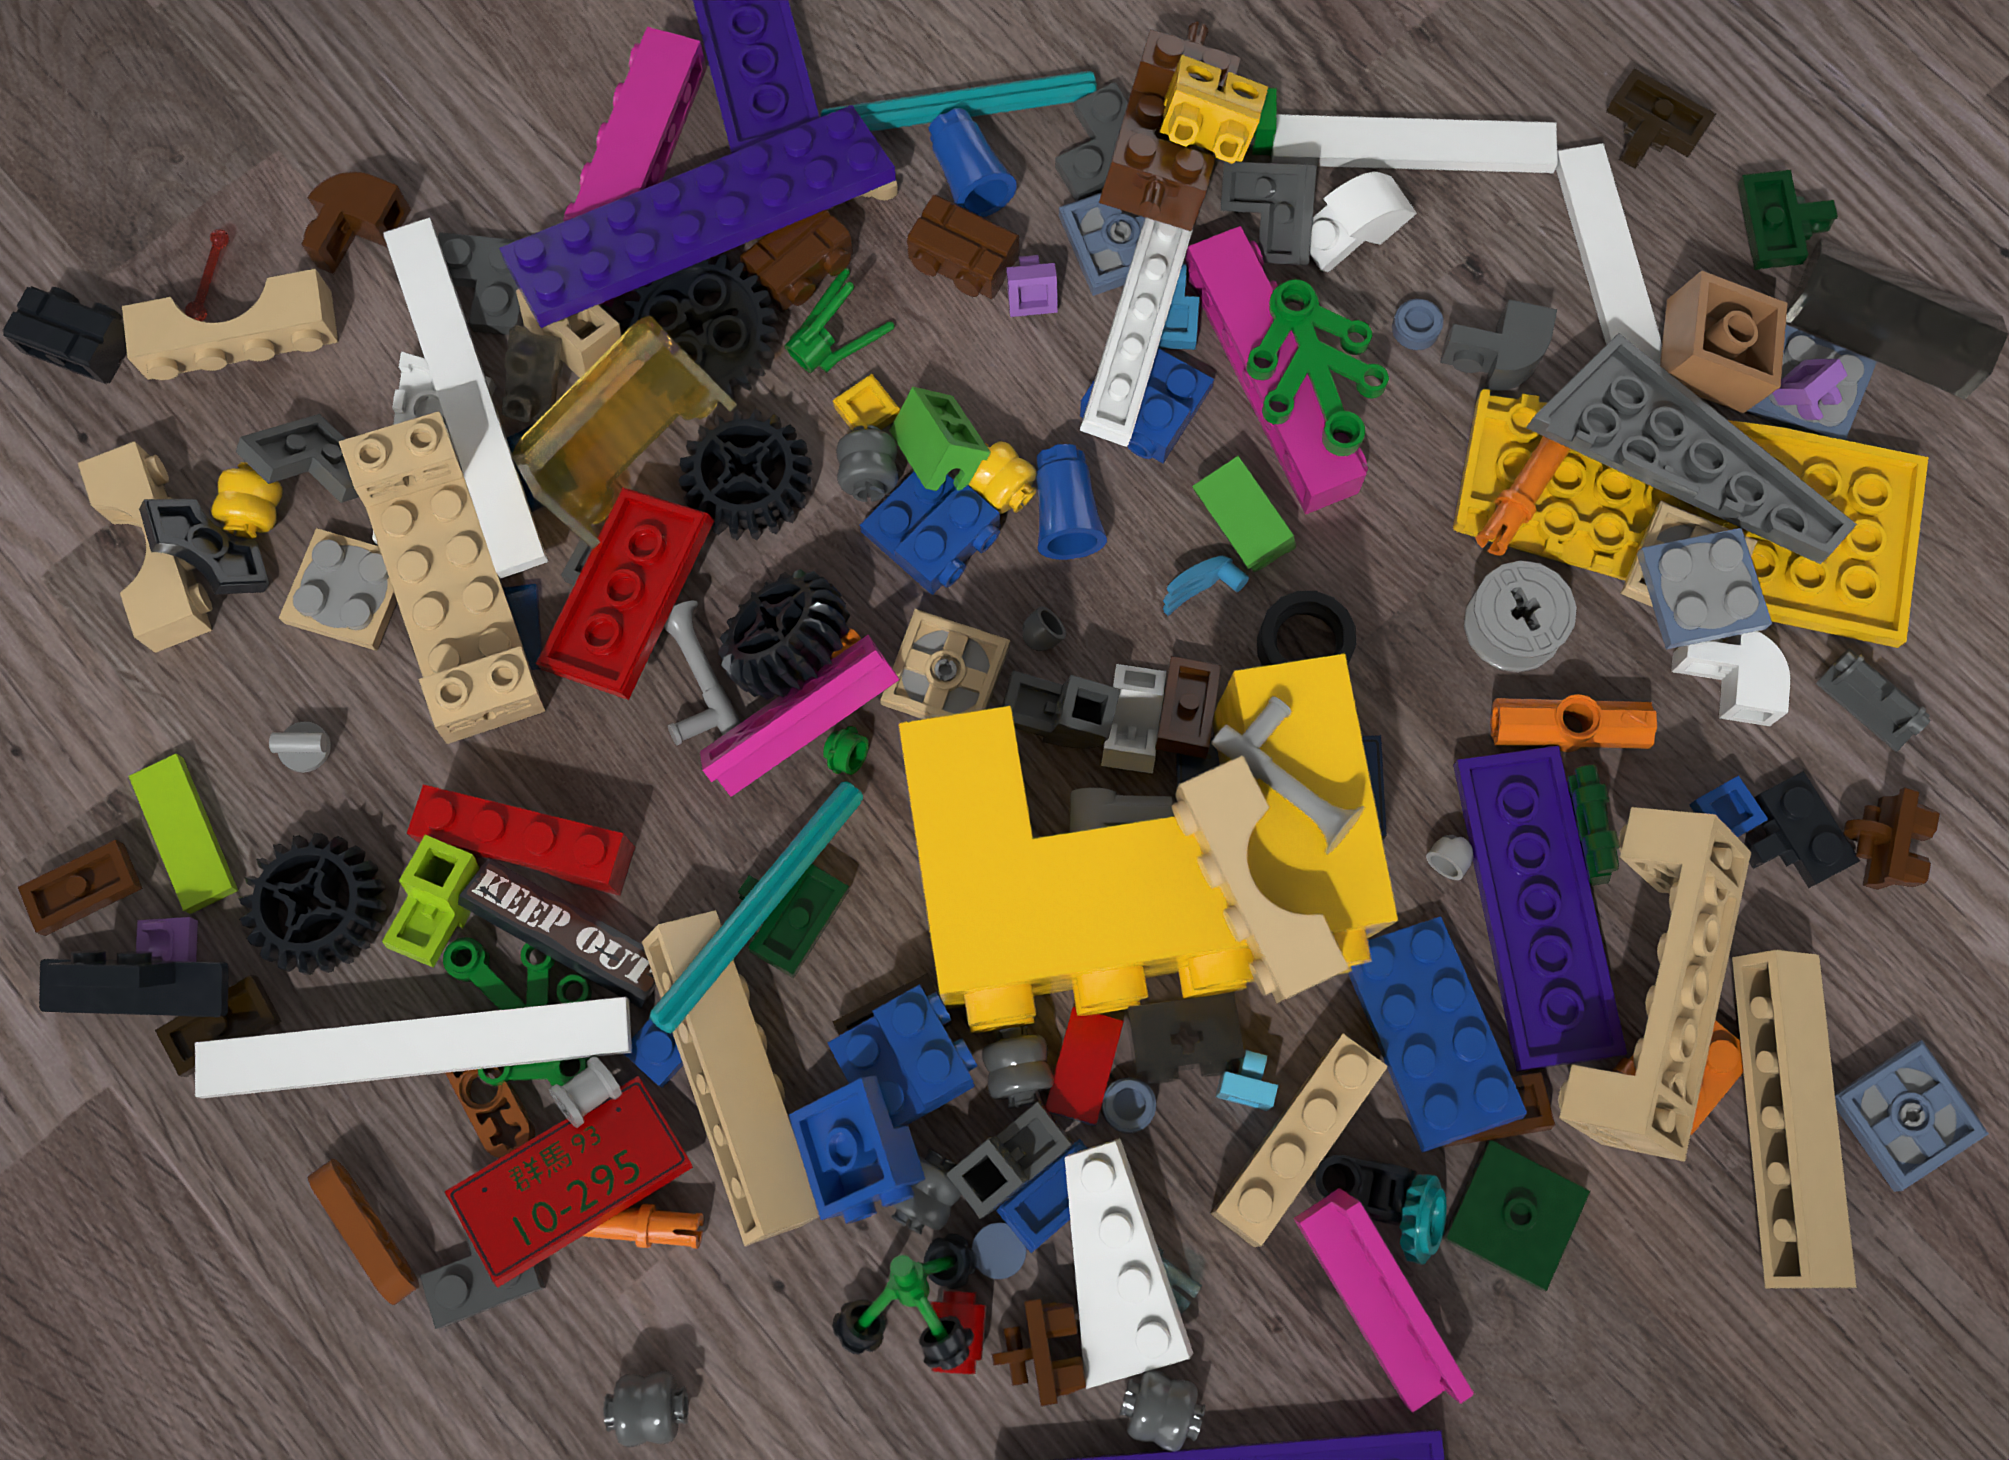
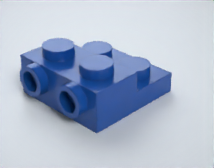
[1080,348,1214,463]
[860,471,1000,595]
[827,984,978,1129]
[789,1075,925,1224]

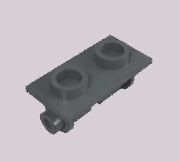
[1815,648,1931,752]

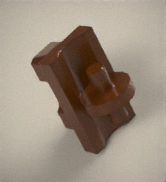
[1843,787,1940,890]
[991,1299,1086,1406]

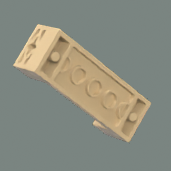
[339,411,546,744]
[1559,807,1751,1162]

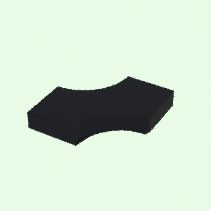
[139,499,269,595]

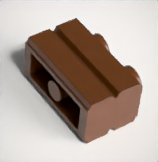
[907,194,1019,299]
[740,209,853,313]

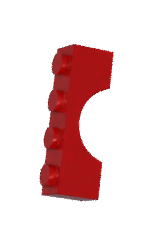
[407,784,635,896]

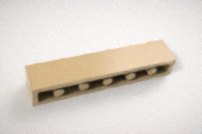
[642,910,819,1246]
[1732,950,1856,1288]

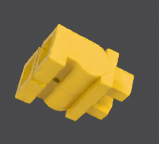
[1160,55,1268,164]

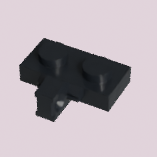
[1748,771,1860,888]

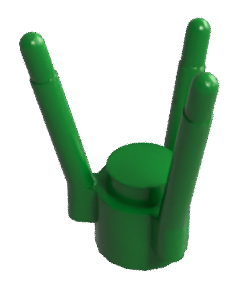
[784,267,895,373]

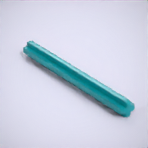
[820,71,1097,131]
[650,781,863,1033]

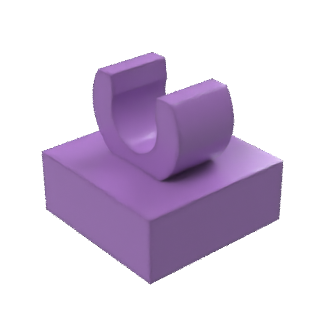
[1006,255,1058,317]
[1772,359,1848,420]
[136,917,198,961]

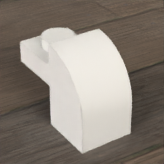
[1310,172,1417,272]
[1671,631,1790,726]

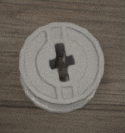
[1464,561,1577,673]

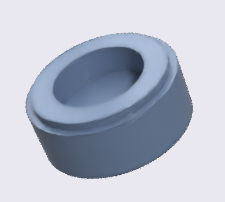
[1392,299,1443,350]
[1102,1078,1156,1133]
[972,1223,1026,1279]

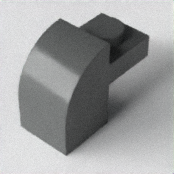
[1440,299,1557,391]
[1002,670,1121,749]
[946,1101,1074,1219]

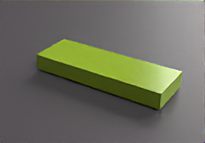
[129,753,238,914]

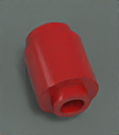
[931,1291,986,1374]

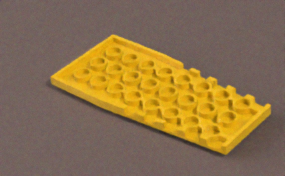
[1453,389,1929,648]

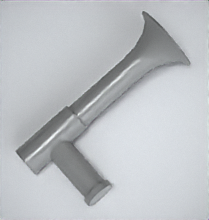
[663,600,741,745]
[1212,696,1364,855]

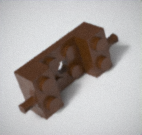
[1099,22,1241,231]

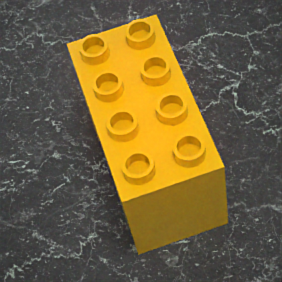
[899,654,1398,1033]

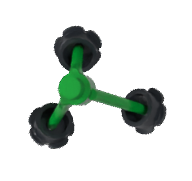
[832,1233,977,1370]

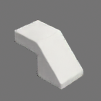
[1101,664,1166,773]

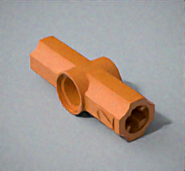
[1490,694,1657,752]

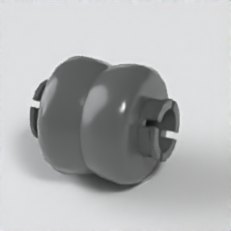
[836,425,899,502]
[982,1026,1054,1108]
[891,1149,962,1234]
[1119,1369,1205,1452]
[604,1371,689,1447]

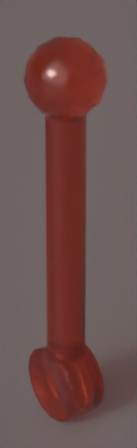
[185,229,229,321]

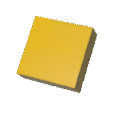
[832,374,900,430]

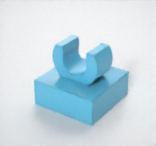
[1215,1050,1278,1111]

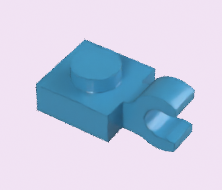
[1158,264,1199,350]

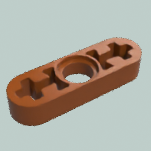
[445,1067,536,1158]
[308,1159,419,1305]

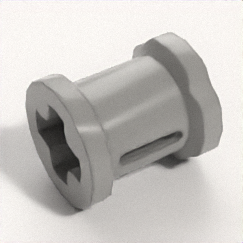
[548,1056,622,1128]

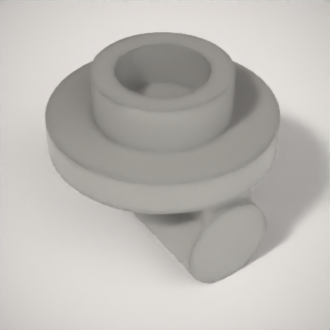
[269,722,331,773]

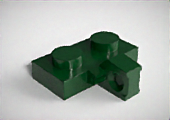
[1737,170,1838,270]
[737,864,850,979]

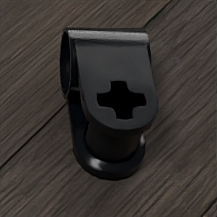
[1306,1155,1417,1226]

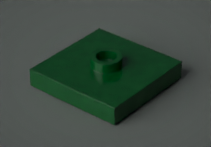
[1442,1140,1591,1291]

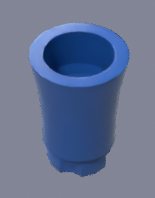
[928,108,1017,218]
[1036,444,1107,560]

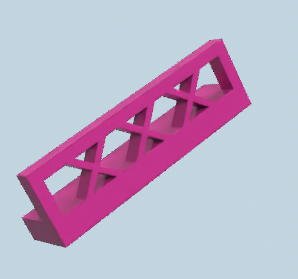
[700,635,900,797]
[1293,1188,1475,1412]

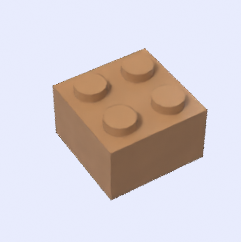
[1660,270,1787,413]

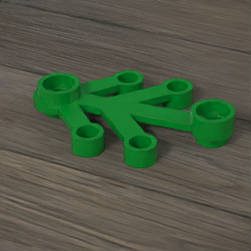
[1246,279,1389,456]
[443,937,599,1086]

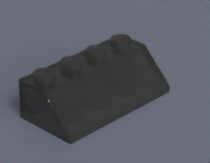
[1786,238,2008,400]

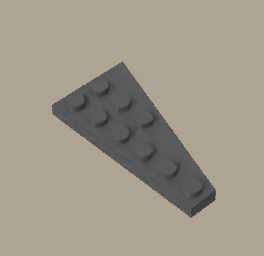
[1526,333,1857,564]

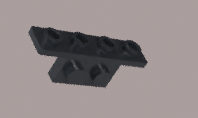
[39,951,229,1017]

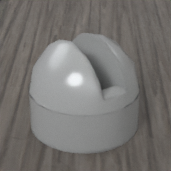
[1426,835,1474,880]

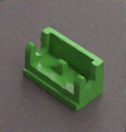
[890,386,991,491]
[1192,456,1296,572]

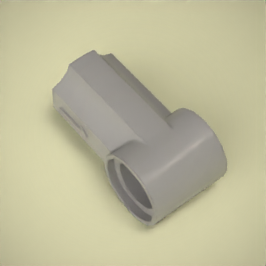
[1070,788,1173,833]

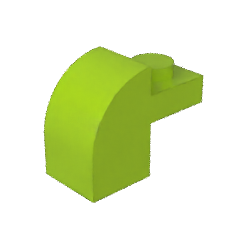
[382,835,480,968]

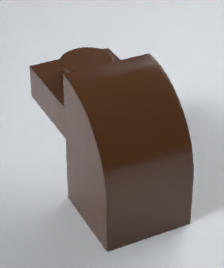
[301,172,411,274]

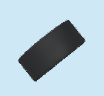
[1257,591,1357,667]

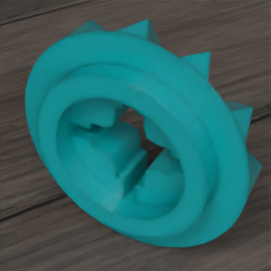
[1400,1174,1447,1265]

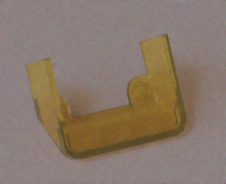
[512,316,737,549]

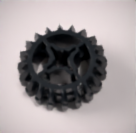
[679,408,813,541]
[718,569,850,700]
[238,833,387,975]

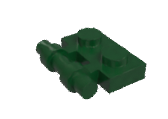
[1567,765,1620,886]

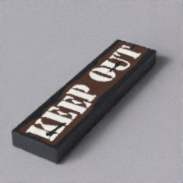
[458,858,657,1008]

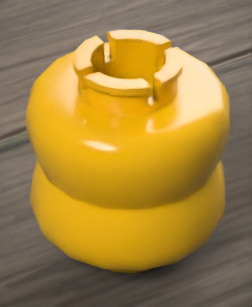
[968,441,1037,514]
[211,462,283,539]

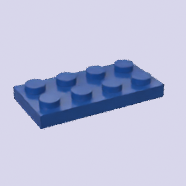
[1348,916,1527,1153]

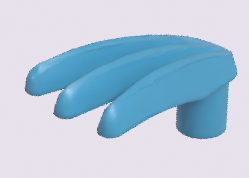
[1163,555,1249,616]

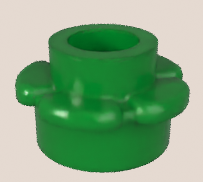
[823,726,869,775]

